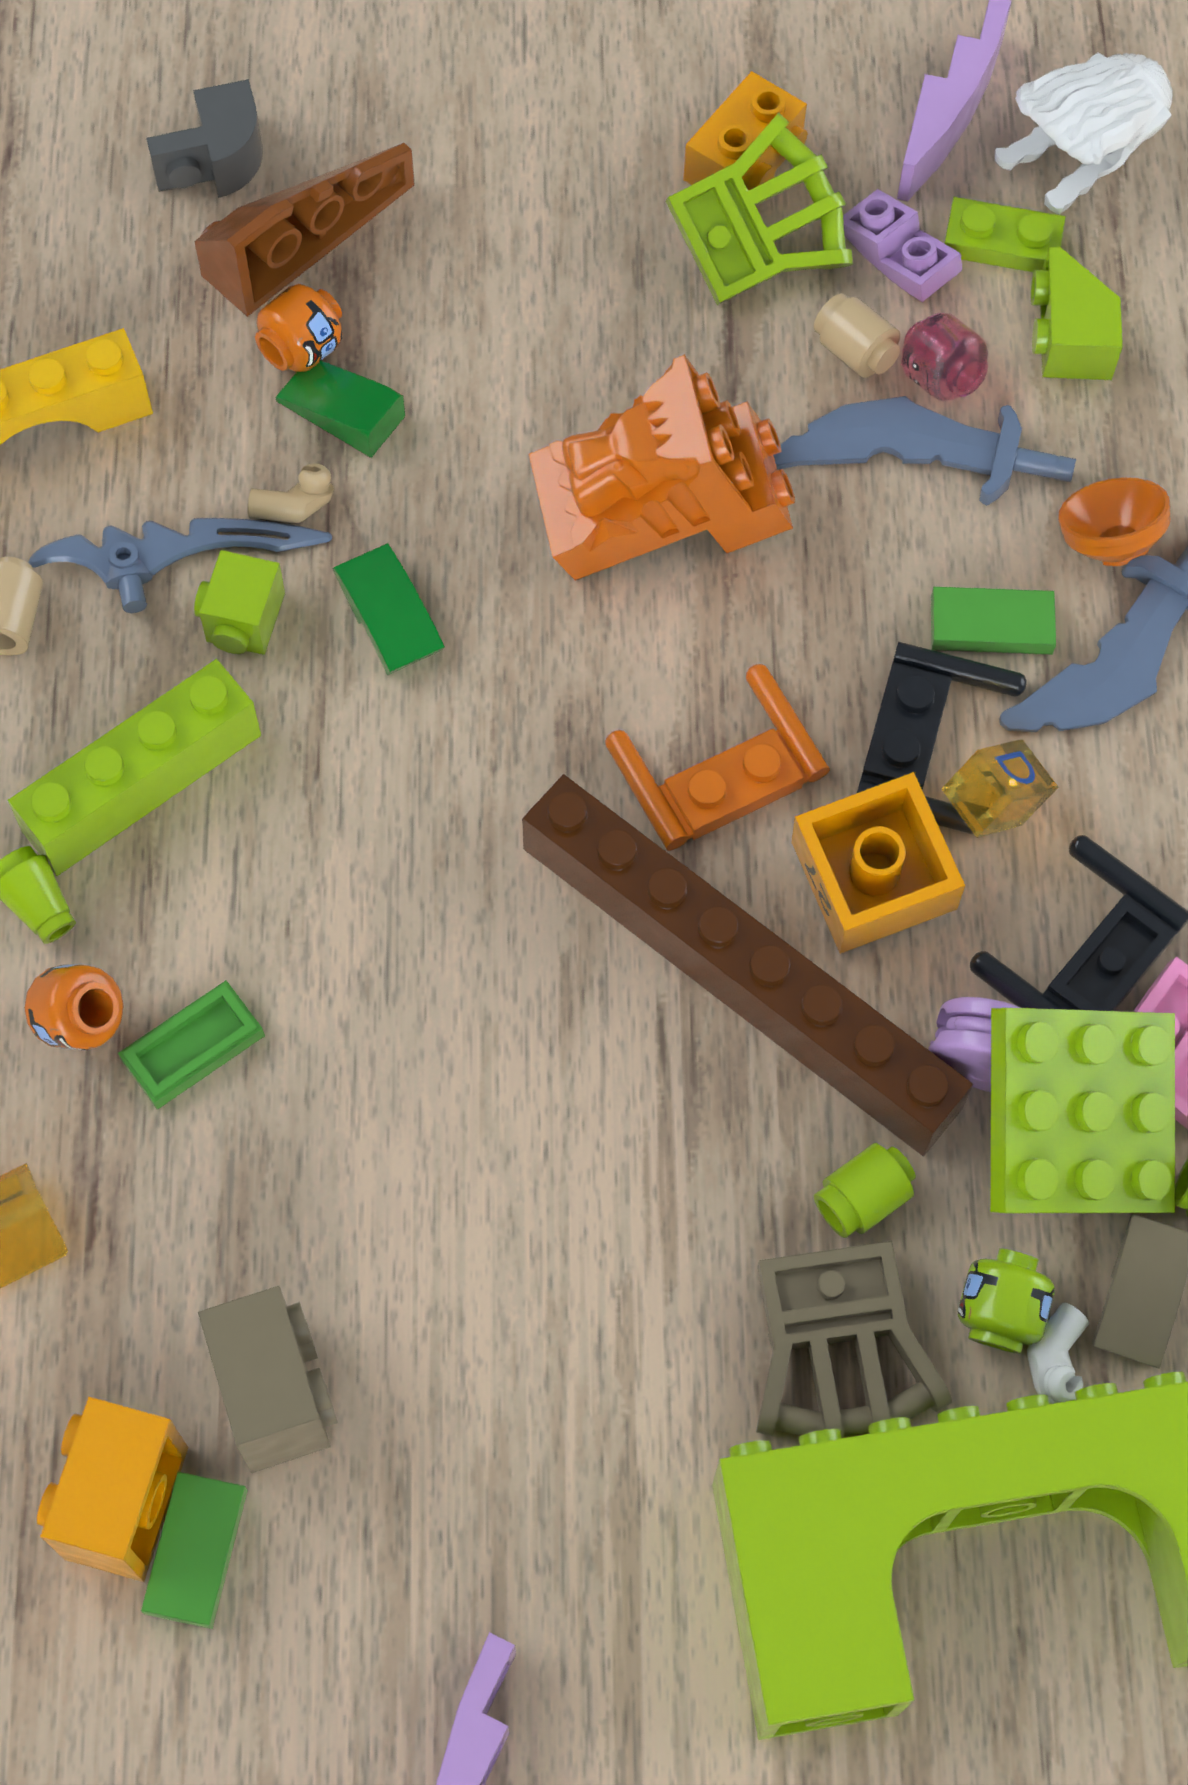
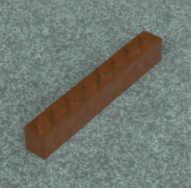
[522,774,973,1157]

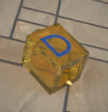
[941,739,1059,838]

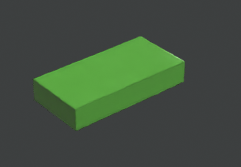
[931,586,1056,655]
[118,980,265,1110]
[141,1472,248,1629]

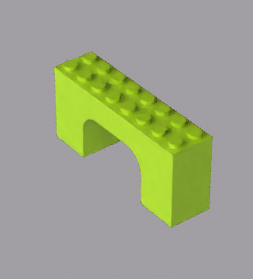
[712,1372,1188,1740]

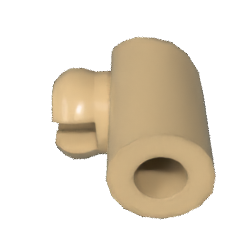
[248,464,334,523]

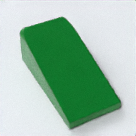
[276,360,405,458]

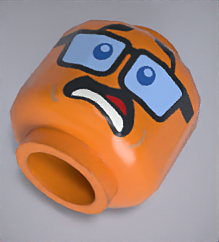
[255,284,343,372]
[24,964,124,1050]

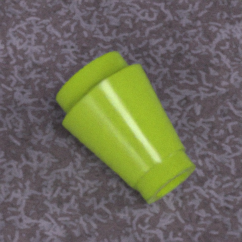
[0,846,76,944]

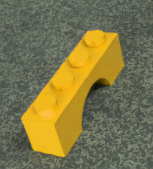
[0,328,153,445]

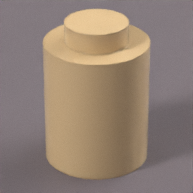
[0,557,43,656]

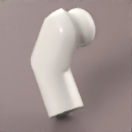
[1027,1303,1089,1404]

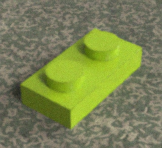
[944,197,1066,272]

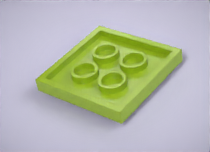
[990,1008,1175,1213]

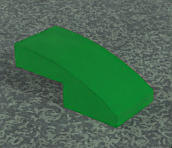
[332,543,445,675]

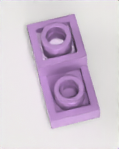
[843,189,962,302]

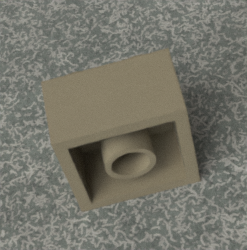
[198,1286,338,1473]

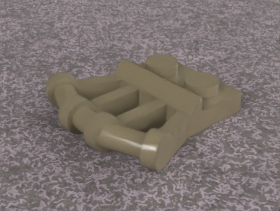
[756,1241,952,1438]

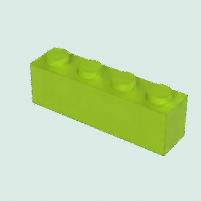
[8,658,261,876]

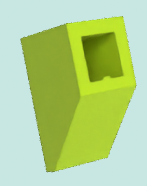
[1031,247,1123,380]

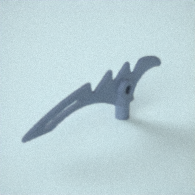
[28,518,332,613]

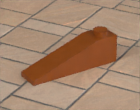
[194,143,415,317]

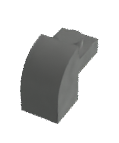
[146,79,263,198]

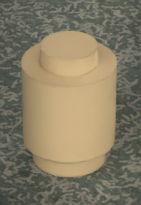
[814,293,900,378]

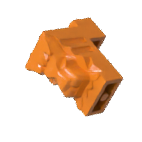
[529,354,795,580]

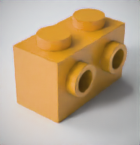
[683,71,808,191]

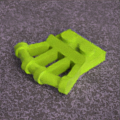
[665,113,853,305]

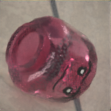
[901,313,988,401]

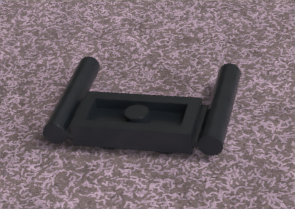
[857,641,1027,836]
[970,835,1188,1011]

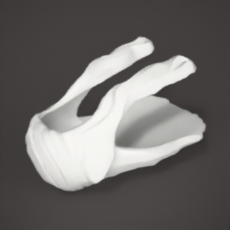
[995,53,1173,215]

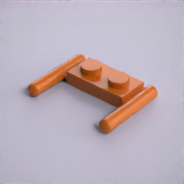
[605,664,830,851]

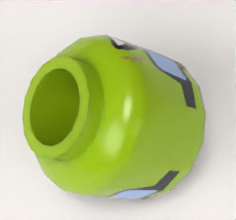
[958,1248,1055,1354]

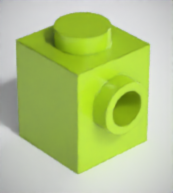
[194,550,285,655]

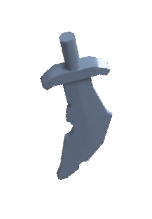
[774,396,1076,505]
[999,546,1188,732]

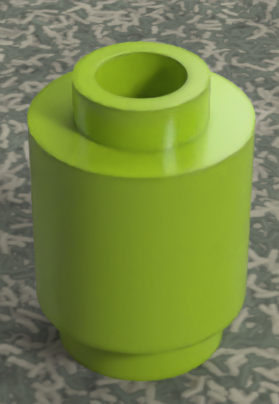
[814,1143,916,1238]

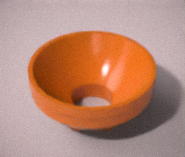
[1058,477,1171,566]

